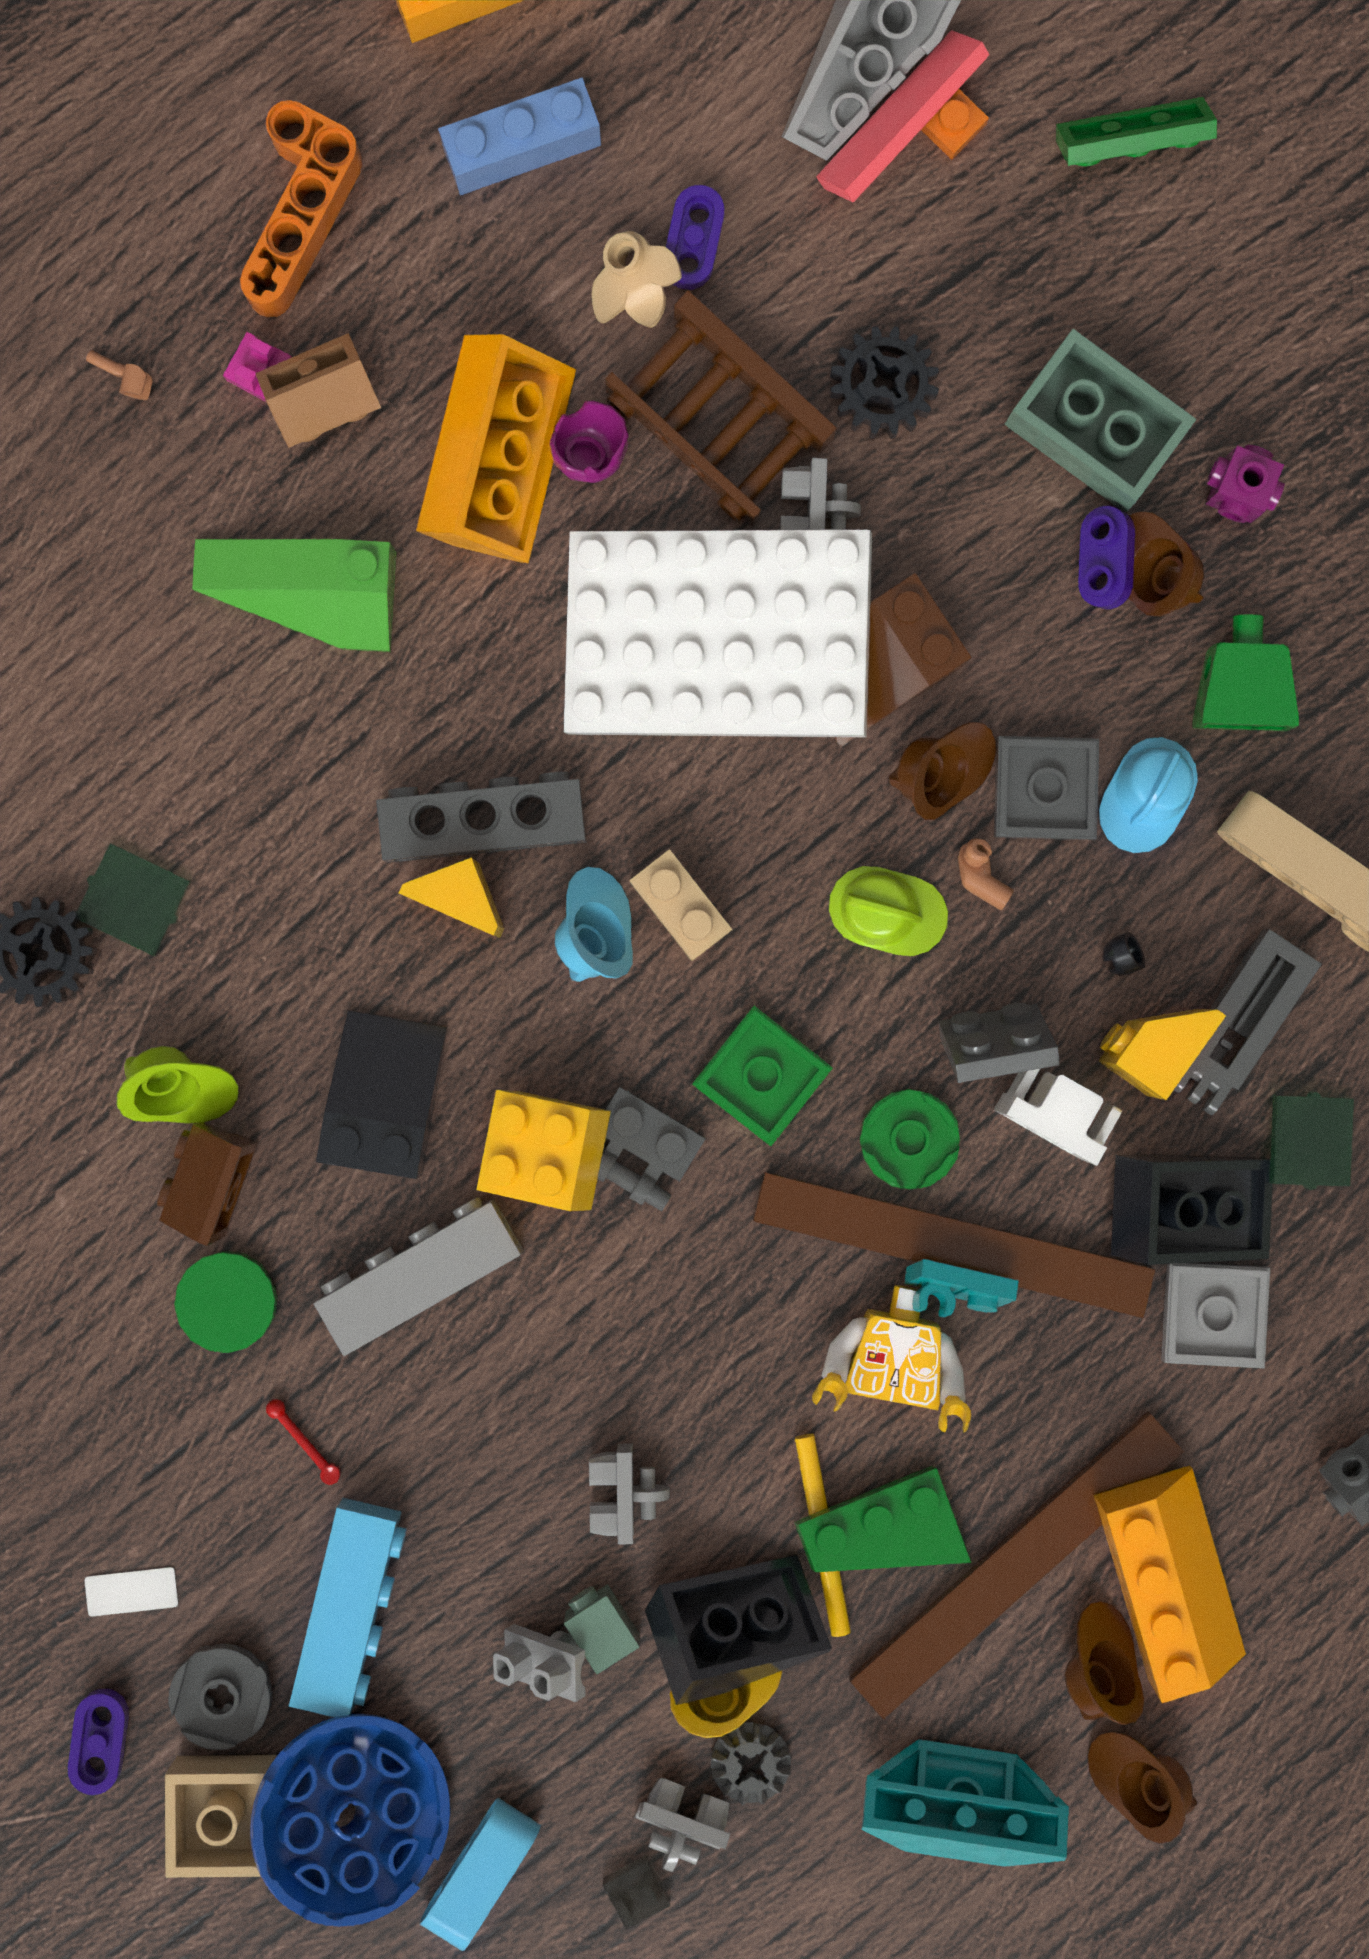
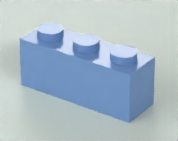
[438,78,601,196]

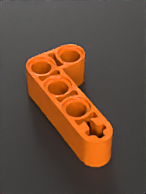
[240,100,362,317]

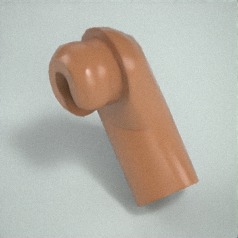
[957,838,1014,911]

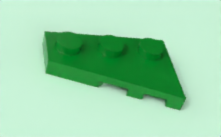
[794,1466,971,1572]

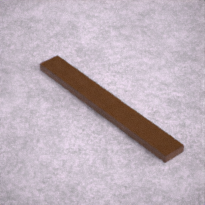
[753,1172,1156,1318]
[849,1411,1184,1719]

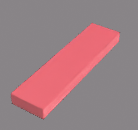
[816,30,990,202]

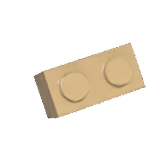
[629,849,733,962]

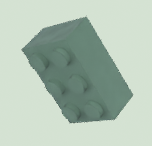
[1004,329,1197,513]

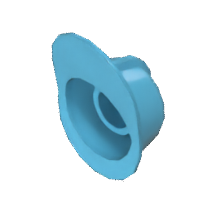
[1099,737,1198,853]
[555,867,633,982]

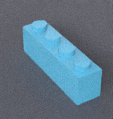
[289,1498,407,1717]

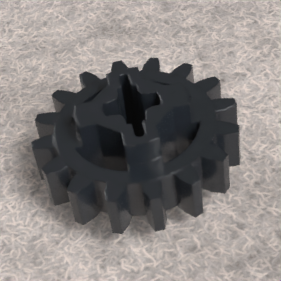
[829,326,939,439]
[0,897,97,1007]

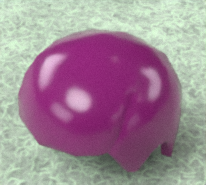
[549,400,629,483]

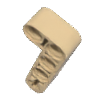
[1217,791,1369,952]

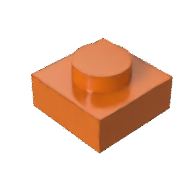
[921,89,989,160]

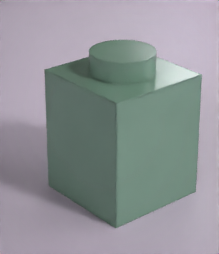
[564,1584,640,1674]

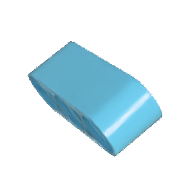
[420,1798,541,1951]

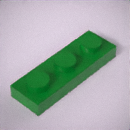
[1056,97,1217,166]

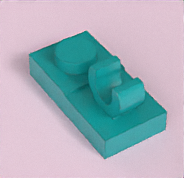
[904,1259,1019,1318]

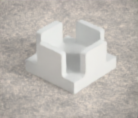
[994,1069,1122,1166]

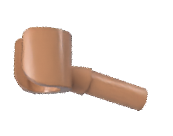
[86,350,153,401]

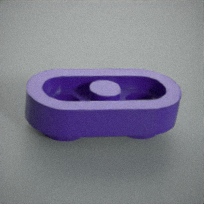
[666,185,725,290]
[1078,506,1135,610]
[68,1689,129,1795]

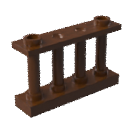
[605,290,837,527]

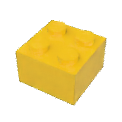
[476,1090,611,1211]

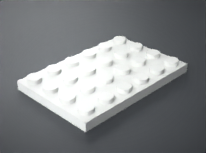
[564,530,872,737]

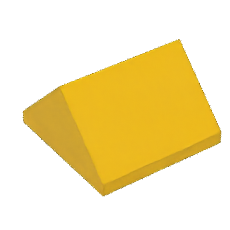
[399,858,504,938]

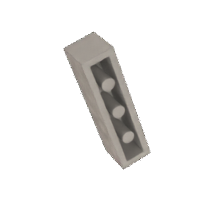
[313,1196,523,1356]

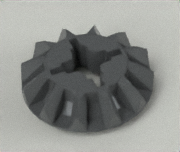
[711,1722,791,1805]

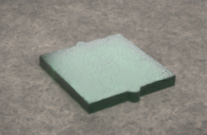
[77,843,191,956]
[1269,1092,1354,1190]

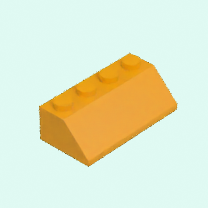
[416,334,576,563]
[1094,1465,1246,1703]

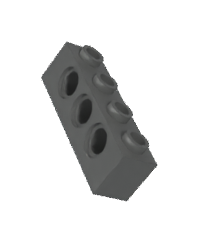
[376,772,587,863]

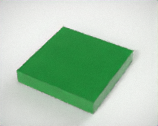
[692,1006,833,1146]

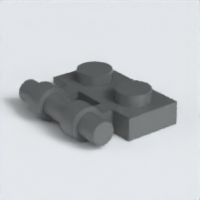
[598,1087,706,1212]

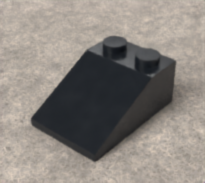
[316,1010,448,1179]
[1111,1154,1274,1265]
[645,1555,832,1705]

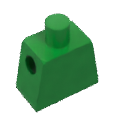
[1192,614,1299,731]

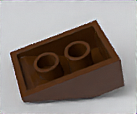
[833,573,972,748]

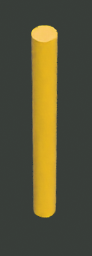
[795,1434,851,1637]

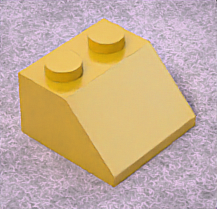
[1099,1009,1226,1100]

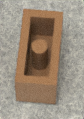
[255,333,381,448]

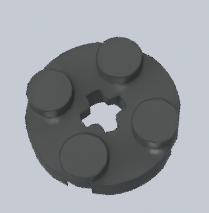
[168,1644,273,1750]

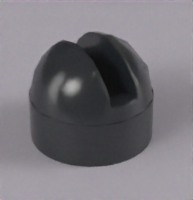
[1102,932,1145,976]

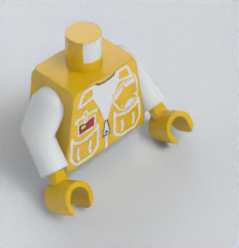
[812,1285,971,1433]

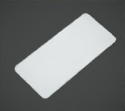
[85,1567,178,1616]

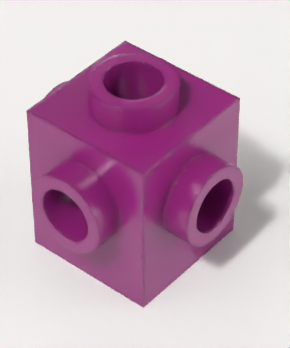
[1205,444,1285,523]

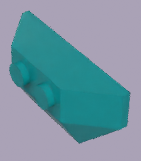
[861,1739,1069,1867]

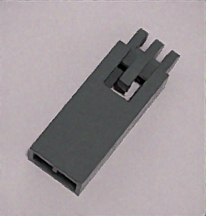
[1174,929,1322,1115]

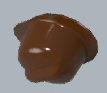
[1129,512,1204,617]
[888,721,996,820]
[1064,1601,1144,1725]
[1088,1731,1197,1844]

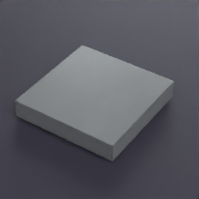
[1161,1262,1270,1368]

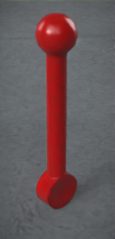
[266,1399,341,1485]

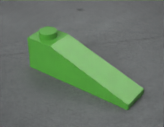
[192,539,396,652]

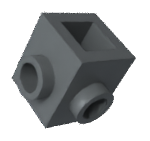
[1319,1433,1369,1526]

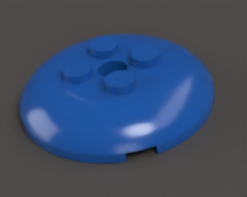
[250,1714,450,1927]

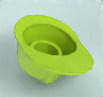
[829,866,948,956]
[117,1046,238,1123]

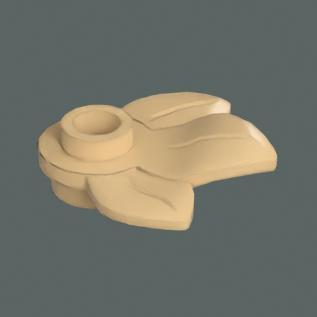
[592,231,682,328]

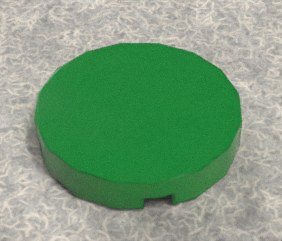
[859,1089,960,1189]
[174,1251,278,1353]

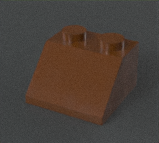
[157,1122,259,1246]

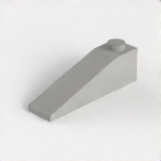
[781,0,961,161]

